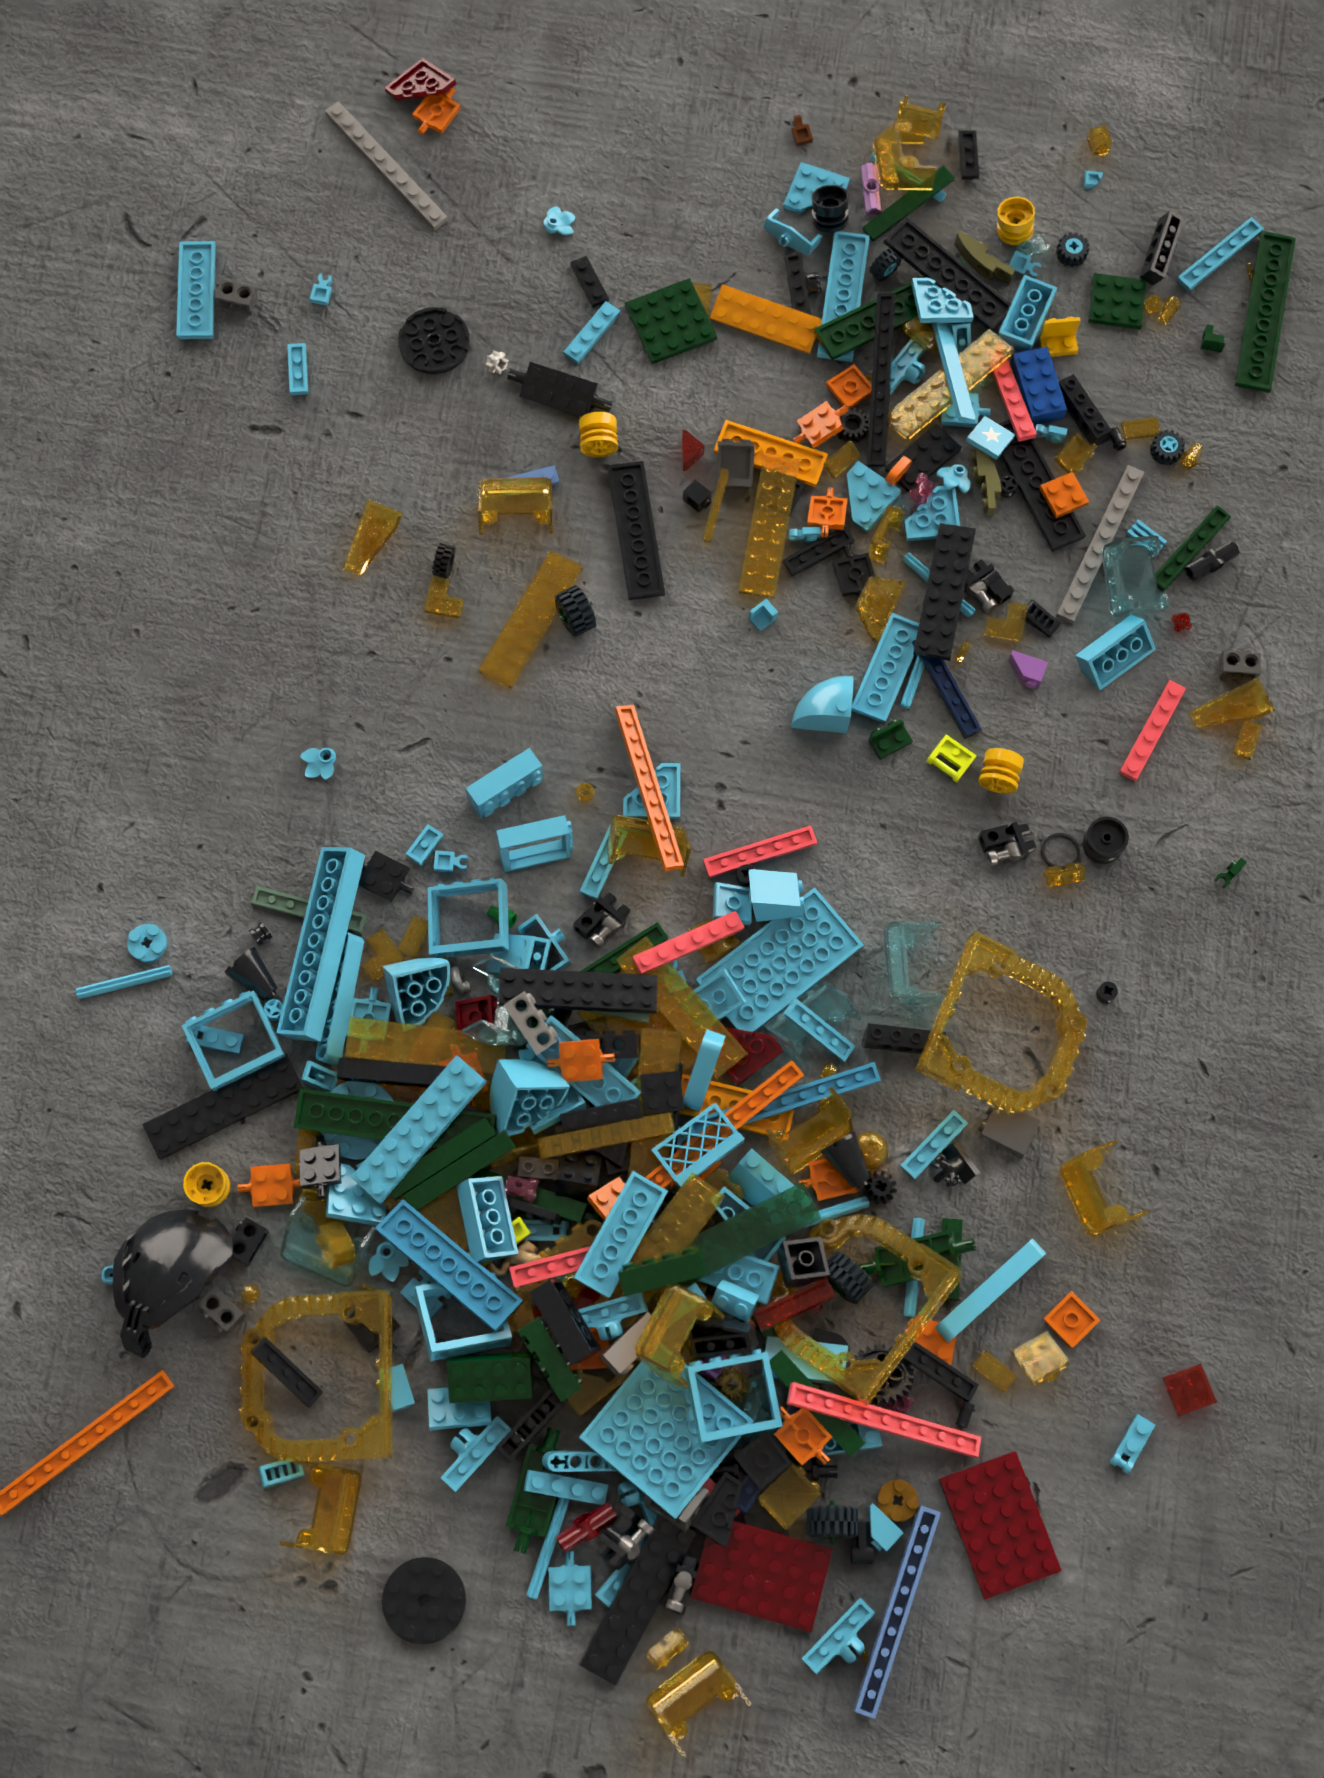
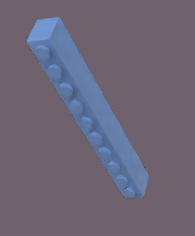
[853,1505,941,1719]

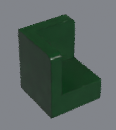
[1201,324,1226,353]

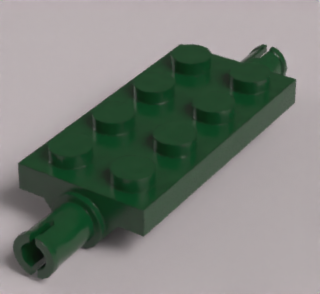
[858,1230,976,1288]
[506,1427,564,1554]

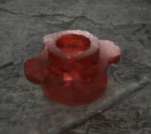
[1171,613,1192,632]

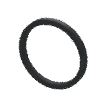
[1041,833,1080,870]

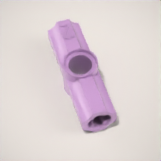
[861,163,881,217]

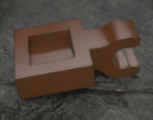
[791,115,813,146]

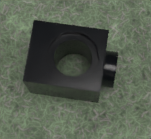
[683,479,712,512]

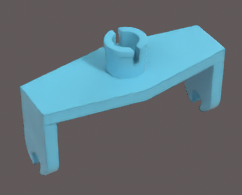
[763,208,822,256]
[517,914,572,971]

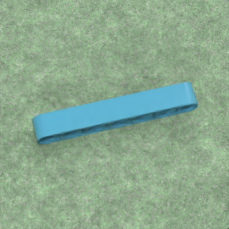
[316,932,364,1066]
[934,1238,1046,1343]

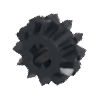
[864,1171,897,1205]

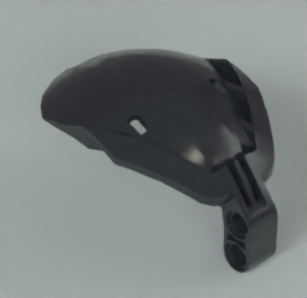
[113,1209,233,1358]

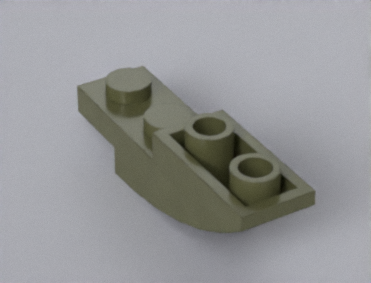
[955,230,1015,284]
[970,446,1002,516]

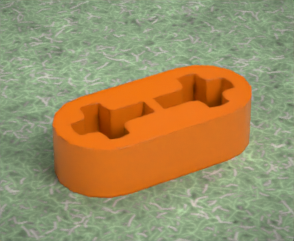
[885,456,912,486]

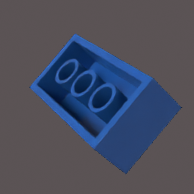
[1010,347,1067,426]

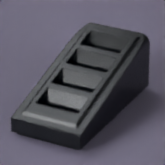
[1020,599,1061,638]

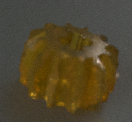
[716,1366,751,1402]

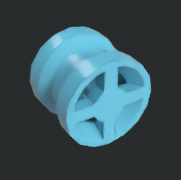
[264,999,283,1022]

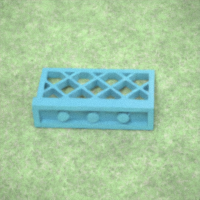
[651,1103,745,1190]

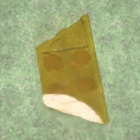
[854,576,906,643]

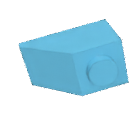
[950,322,972,360]
[868,1503,903,1552]

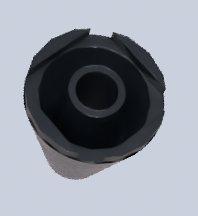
[224,947,277,1001]
[820,1132,870,1189]

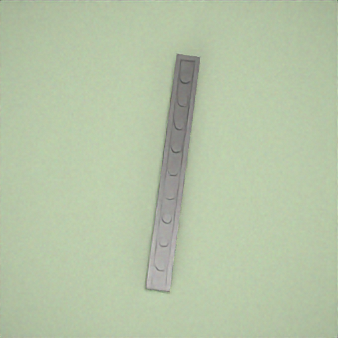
[325,101,448,231]
[1056,465,1144,624]

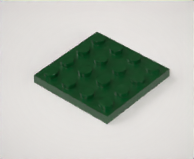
[625,278,717,364]

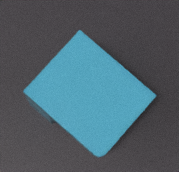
[748,599,778,631]

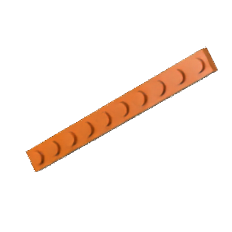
[615,705,684,871]
[645,1060,804,1188]
[0,1370,175,1516]

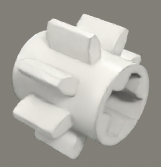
[485,351,509,374]

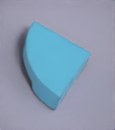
[1084,171,1103,189]

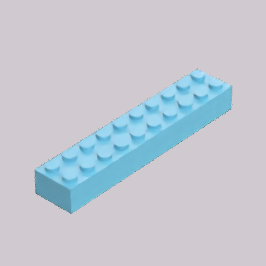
[276,847,365,1042]

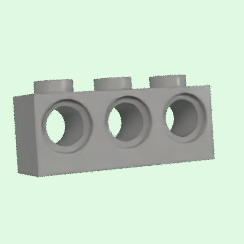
[504,991,558,1055]

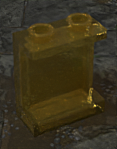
[896,95,946,139]
[868,504,905,564]
[756,1464,822,1530]

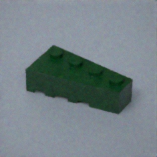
[618,1245,706,1296]
[517,1317,583,1402]

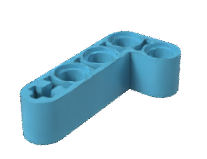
[683,1030,725,1112]
[542,1451,617,1472]

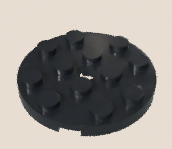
[398,307,470,374]
[382,1557,466,1644]

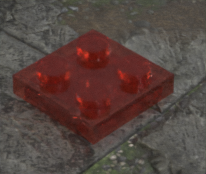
[1162,1364,1217,1417]

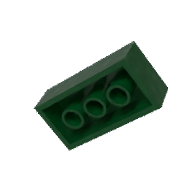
[447,1352,533,1403]

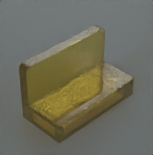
[297,1189,337,1226]

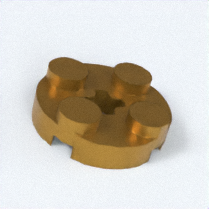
[877,1479,919,1522]

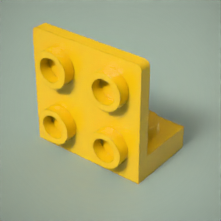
[1039,317,1080,357]

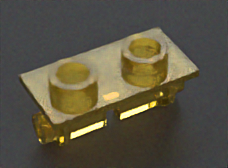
[1044,862,1086,887]
[646,1628,690,1670]

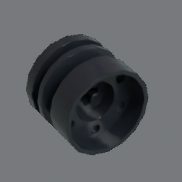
[812,185,849,233]

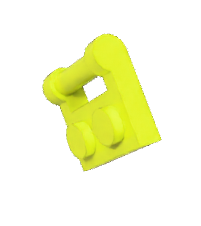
[926,735,977,783]

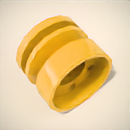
[997,197,1035,246]
[579,412,618,458]
[978,748,1024,794]
[183,1162,231,1207]

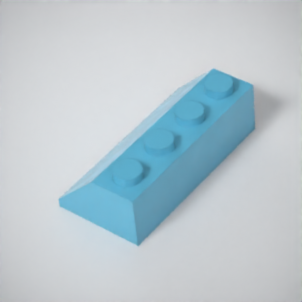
[998,275,1057,352]
[1075,615,1156,690]
[725,1148,812,1235]
[456,1176,519,1263]

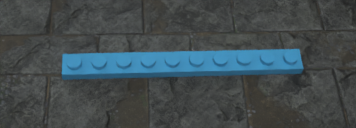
[687,1062,881,1139]

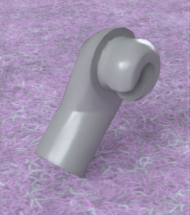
[450,966,471,994]

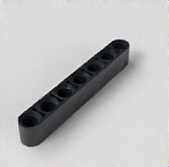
[336,1058,447,1088]

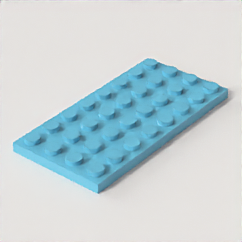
[695,887,864,1032]

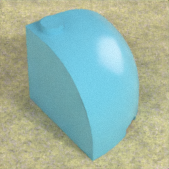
[791,676,853,734]
[383,958,450,1032]
[490,1059,570,1136]

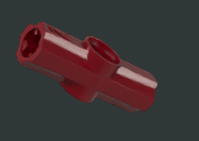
[555,1502,617,1553]

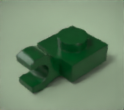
[1214,857,1247,889]

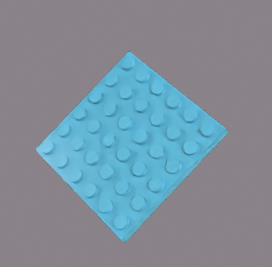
[579,1342,754,1519]

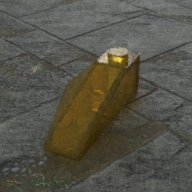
[343,499,403,575]
[1189,678,1275,728]

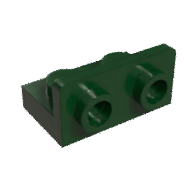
[868,718,913,760]

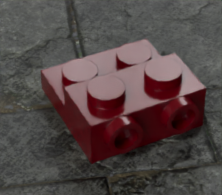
[455,995,503,1041]

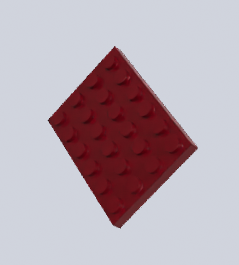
[939,1451,1062,1600]
[690,1521,833,1632]

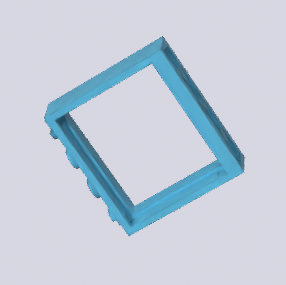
[496,815,573,872]
[428,877,509,958]
[181,990,286,1091]
[414,1272,512,1361]
[684,1349,782,1443]

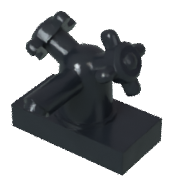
[932,1140,980,1187]

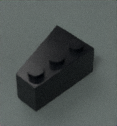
[686,1312,758,1358]

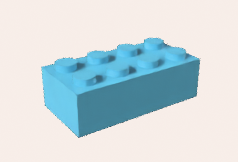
[466,748,543,818]

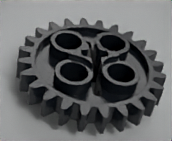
[847,1344,914,1407]

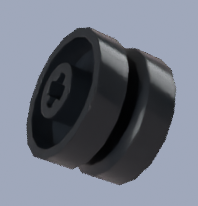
[1082,816,1129,864]

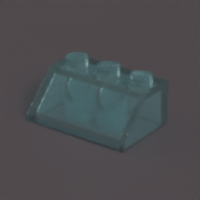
[740,1373,789,1440]

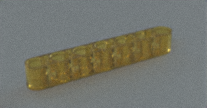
[536,1113,675,1159]

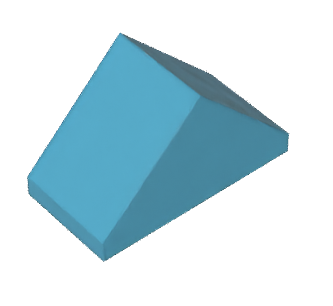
[302,1061,338,1092]

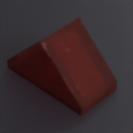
[682,430,705,471]

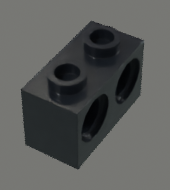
[231,1217,269,1267]

